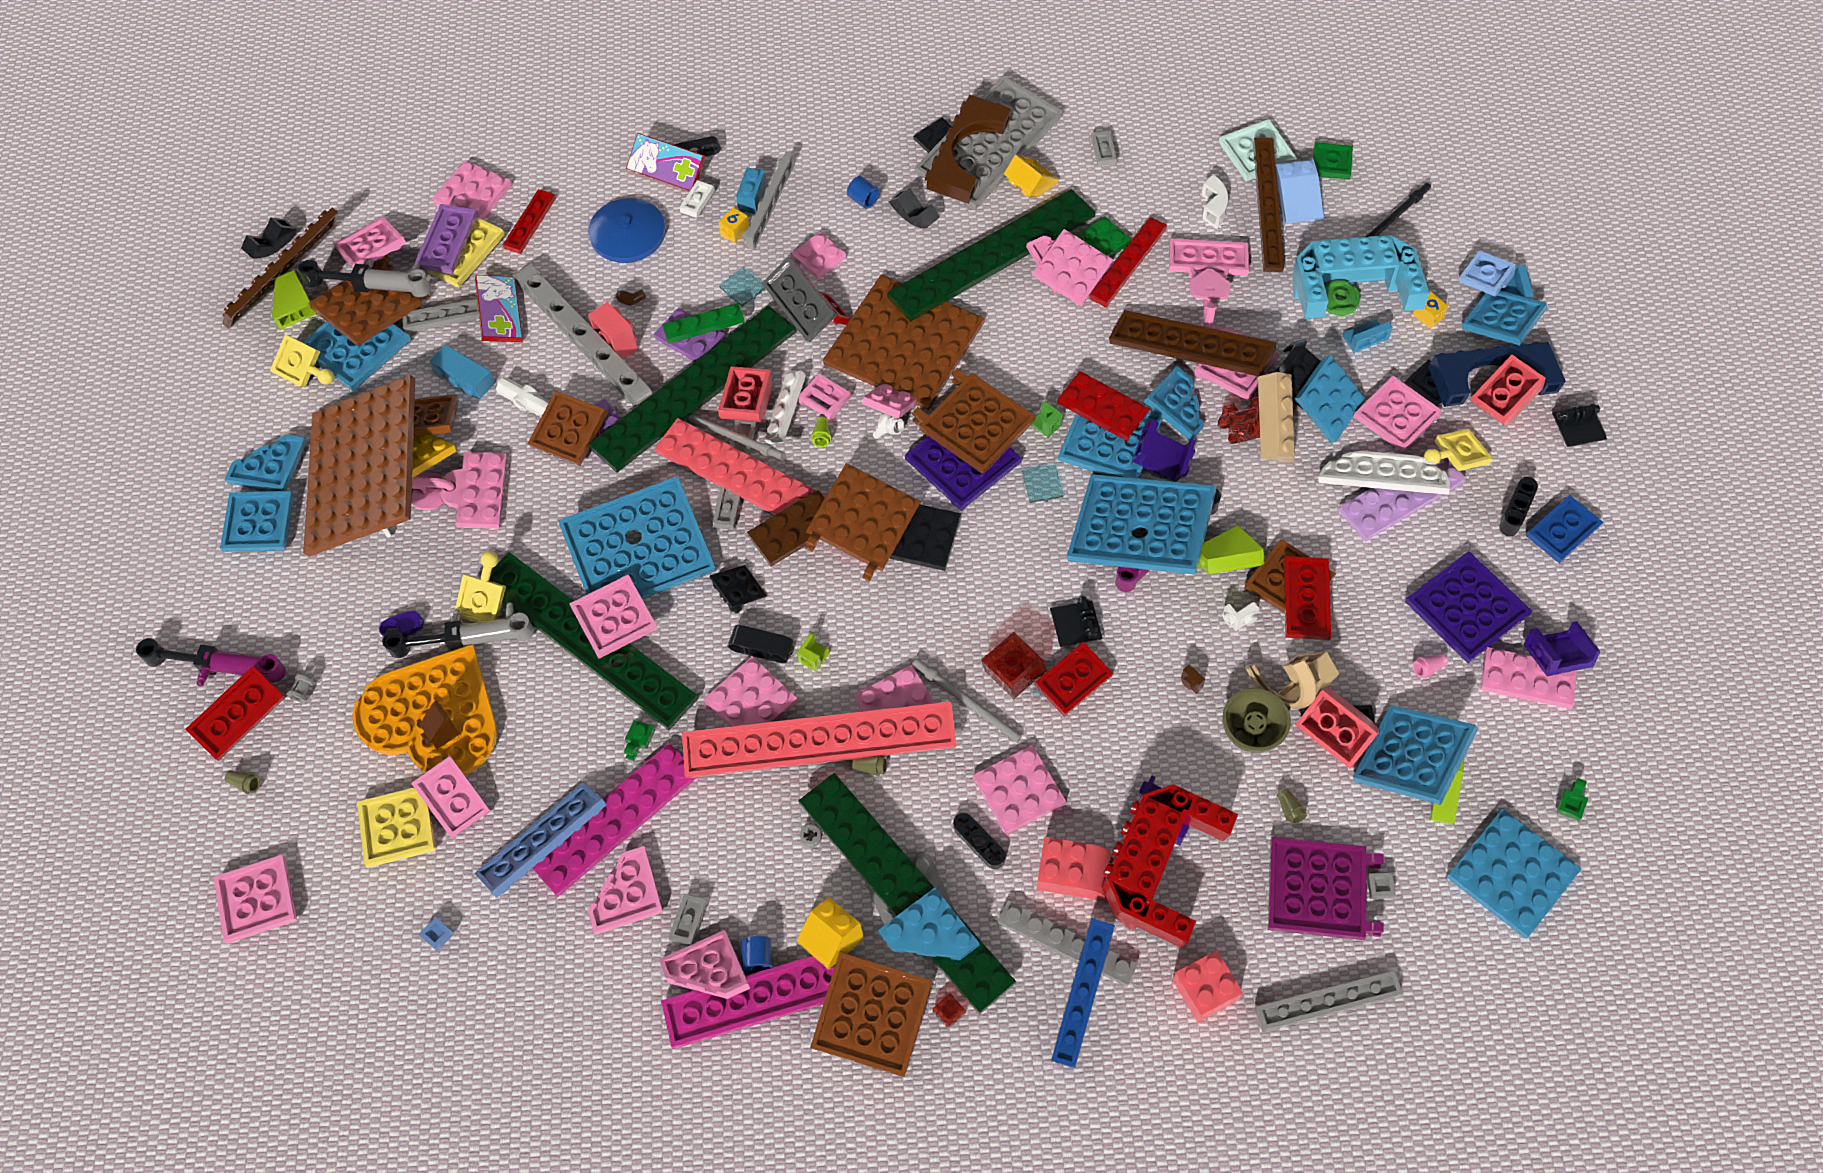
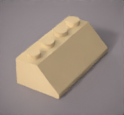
[1258,372,1294,463]

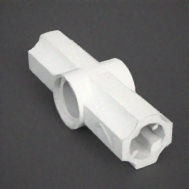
[496,377,549,417]

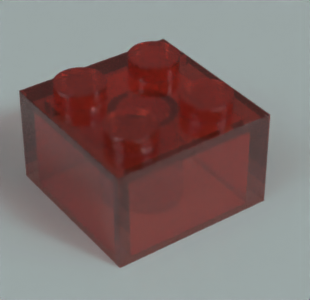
[981,632,1047,699]

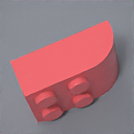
[1470,355,1546,426]
[718,367,772,422]
[1295,687,1380,768]
[1036,836,1113,902]

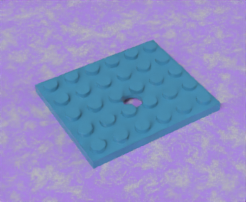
[1067,474,1216,575]
[558,476,716,599]

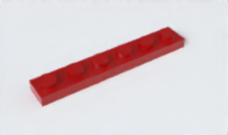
[1090,217,1167,308]

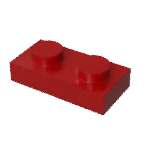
[819,291,851,325]

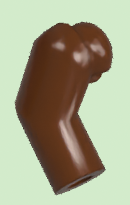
[616,289,646,306]

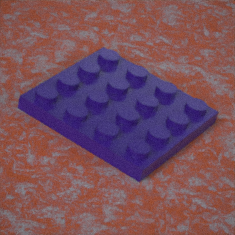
[905,436,1022,511]
[1405,551,1533,664]

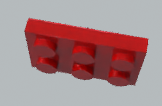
[1034,642,1114,717]

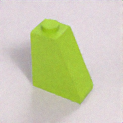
[272,270,316,330]
[1198,525,1264,575]

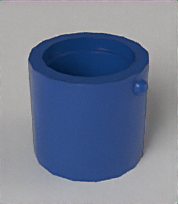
[847,176,880,209]
[741,936,773,973]

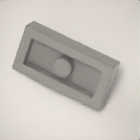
[1091,131,1117,166]
[668,893,708,946]

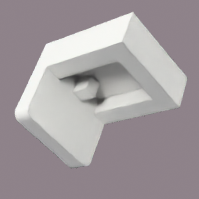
[1222,602,1259,631]

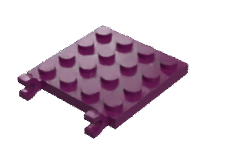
[1268,837,1384,940]

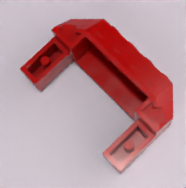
[1102,784,1238,948]

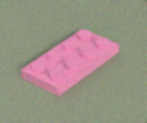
[1480,647,1577,709]

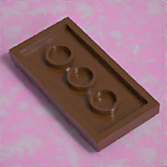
[747,490,825,567]

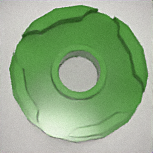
[1325,280,1360,316]

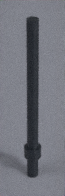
[1365,183,1431,237]

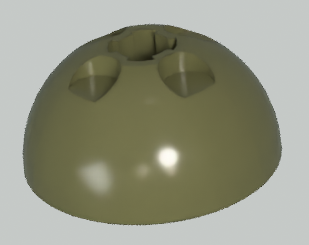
[1222,688,1291,753]

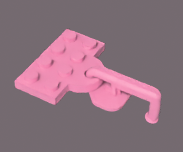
[1169,238,1249,328]
[412,451,507,529]

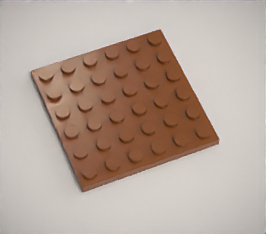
[823,274,985,410]

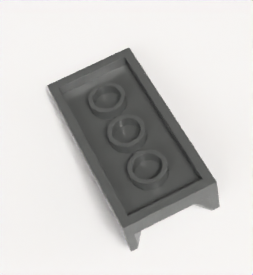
[762,256,837,342]

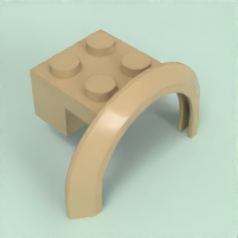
[1245,651,1339,709]

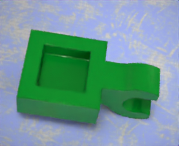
[624,720,655,761]
[1556,778,1589,821]

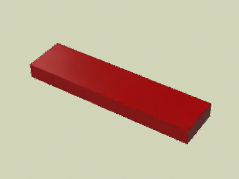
[503,189,556,254]

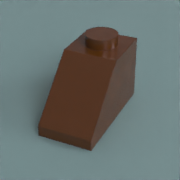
[419,700,460,749]

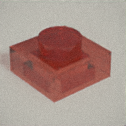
[932,993,966,1029]

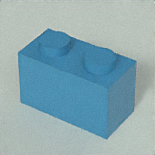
[736,167,767,214]

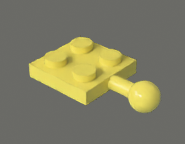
[270,335,334,387]
[1424,429,1493,471]
[455,551,506,622]

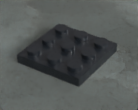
[890,504,961,571]

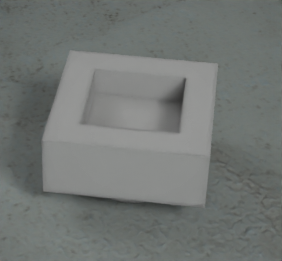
[1367,873,1396,899]

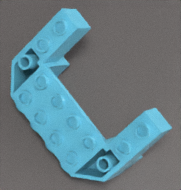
[1292,235,1429,319]

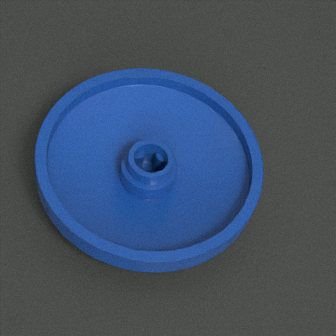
[588,198,666,263]

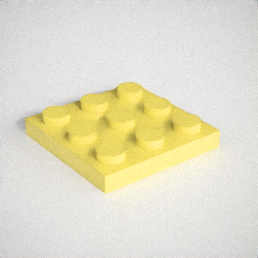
[357,788,436,868]

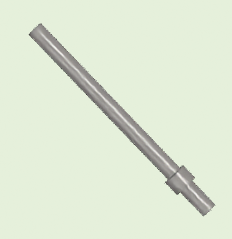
[687,414,786,461]
[912,658,1022,743]

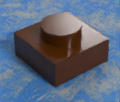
[1181,665,1205,694]

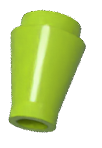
[811,417,831,448]

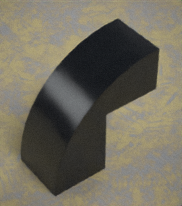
[888,188,940,228]
[241,217,297,259]

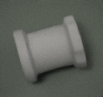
[286,674,314,703]

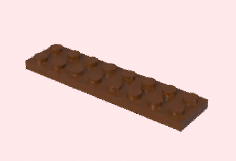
[222,207,338,329]
[1109,310,1276,377]

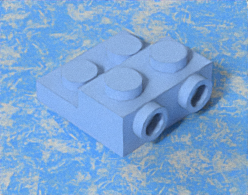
[1459,250,1516,297]

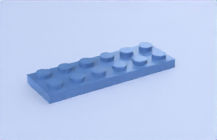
[475,782,606,898]

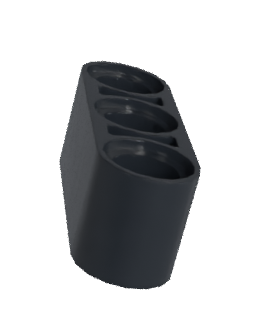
[1499,477,1538,537]
[727,625,794,664]

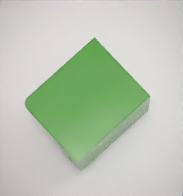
[1032,401,1063,438]

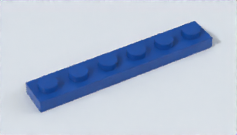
[1051,918,1115,1069]

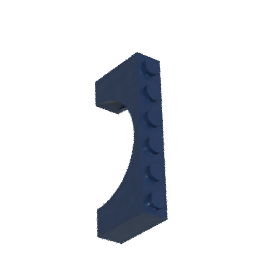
[1428,342,1566,407]

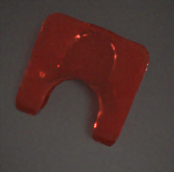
[1218,396,1260,444]

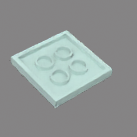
[1219,119,1297,181]

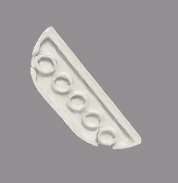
[1319,451,1450,495]

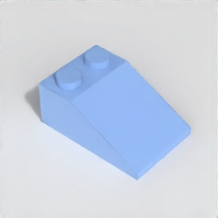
[1276,160,1324,224]

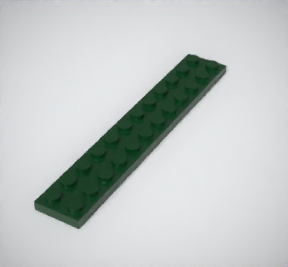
[887,189,1095,322]
[589,305,796,473]
[489,552,699,730]
[798,773,1016,1015]

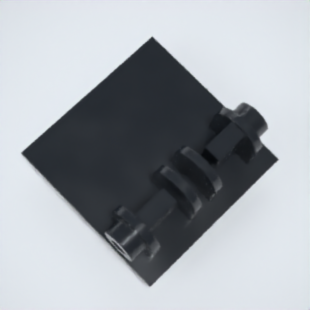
[1552,403,1607,447]
[709,565,767,614]
[1050,596,1103,647]

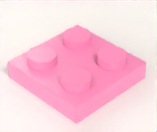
[791,232,846,280]
[862,384,917,419]

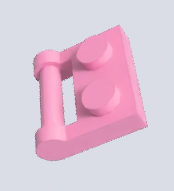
[797,373,851,422]

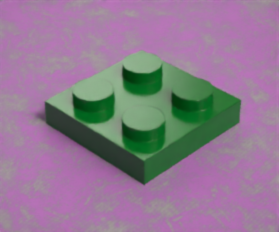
[1313,142,1353,180]
[1076,216,1131,258]

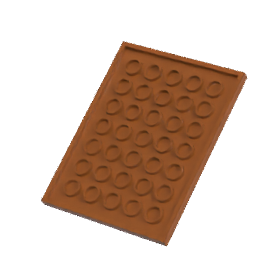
[303,374,415,556]

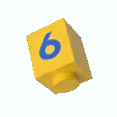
[718,207,749,243]
[1413,292,1449,328]

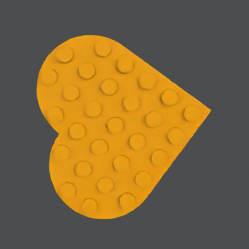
[352,644,497,776]

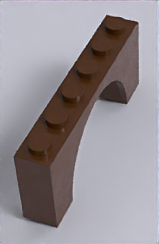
[925,94,1011,204]

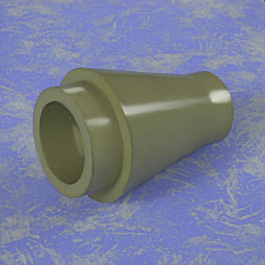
[852,755,887,776]
[225,770,261,794]
[1277,789,1307,824]

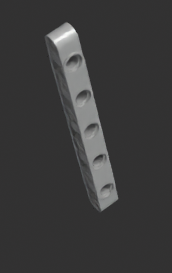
[513,264,653,408]

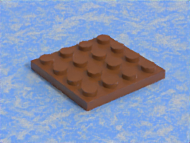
[810,952,932,1077]

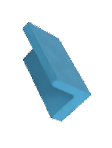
[1500,265,1534,299]
[1342,320,1393,353]

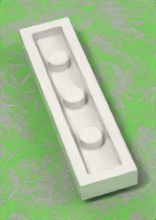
[764,370,806,444]

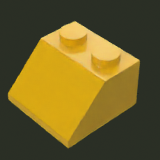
[1004,154,1060,197]
[797,897,864,970]

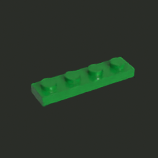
[662,303,744,344]

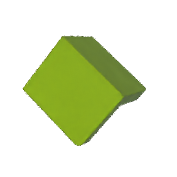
[796,633,830,672]

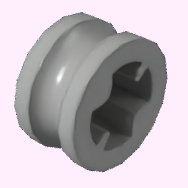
[800,824,821,848]

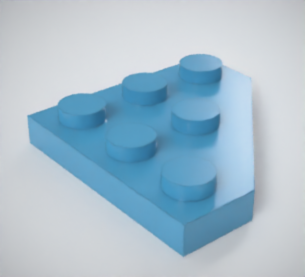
[1144,366,1204,440]
[225,434,307,491]
[878,888,979,960]

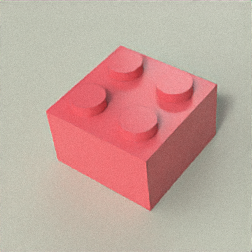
[588,302,638,359]
[1172,950,1243,1023]

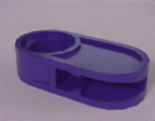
[379,611,424,637]

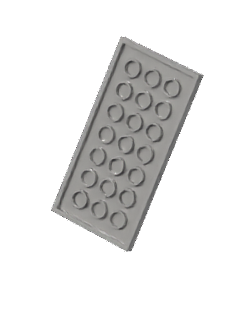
[915,75,1063,210]

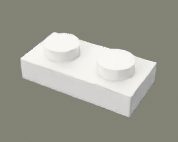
[679,180,715,218]

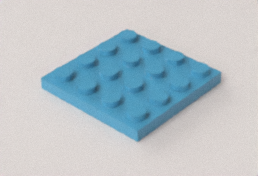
[303,321,411,391]
[1058,411,1163,479]
[1353,705,1478,805]
[1446,809,1582,939]

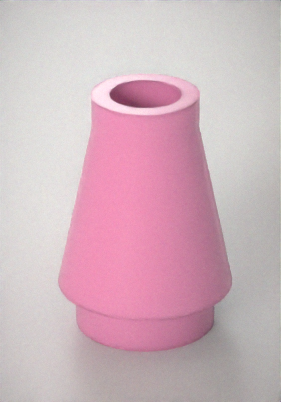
[1413,653,1448,678]

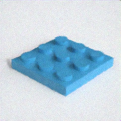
[1462,291,1547,346]
[1295,354,1365,443]
[220,491,294,552]

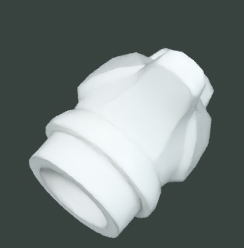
[873,412,904,439]

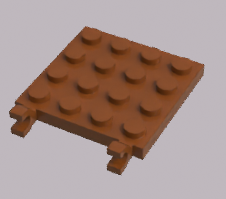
[309,255,430,346]
[912,368,1036,474]
[805,463,921,582]

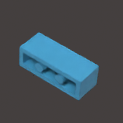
[430,345,495,399]

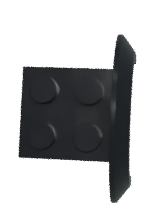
[1252,339,1321,409]

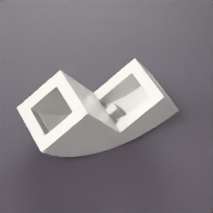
[1201,174,1228,229]

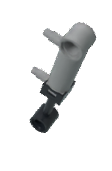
[298,259,431,297]
[382,602,535,658]

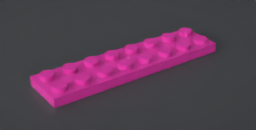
[532,743,698,897]
[661,953,850,1049]

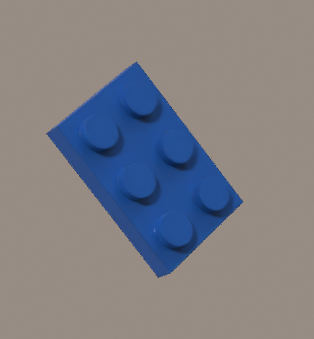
[1526,495,1603,564]

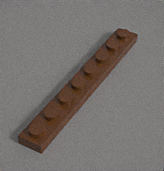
[1253,138,1284,272]

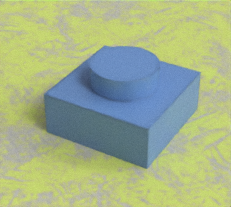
[419,917,454,951]

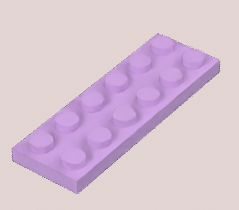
[1339,448,1466,542]

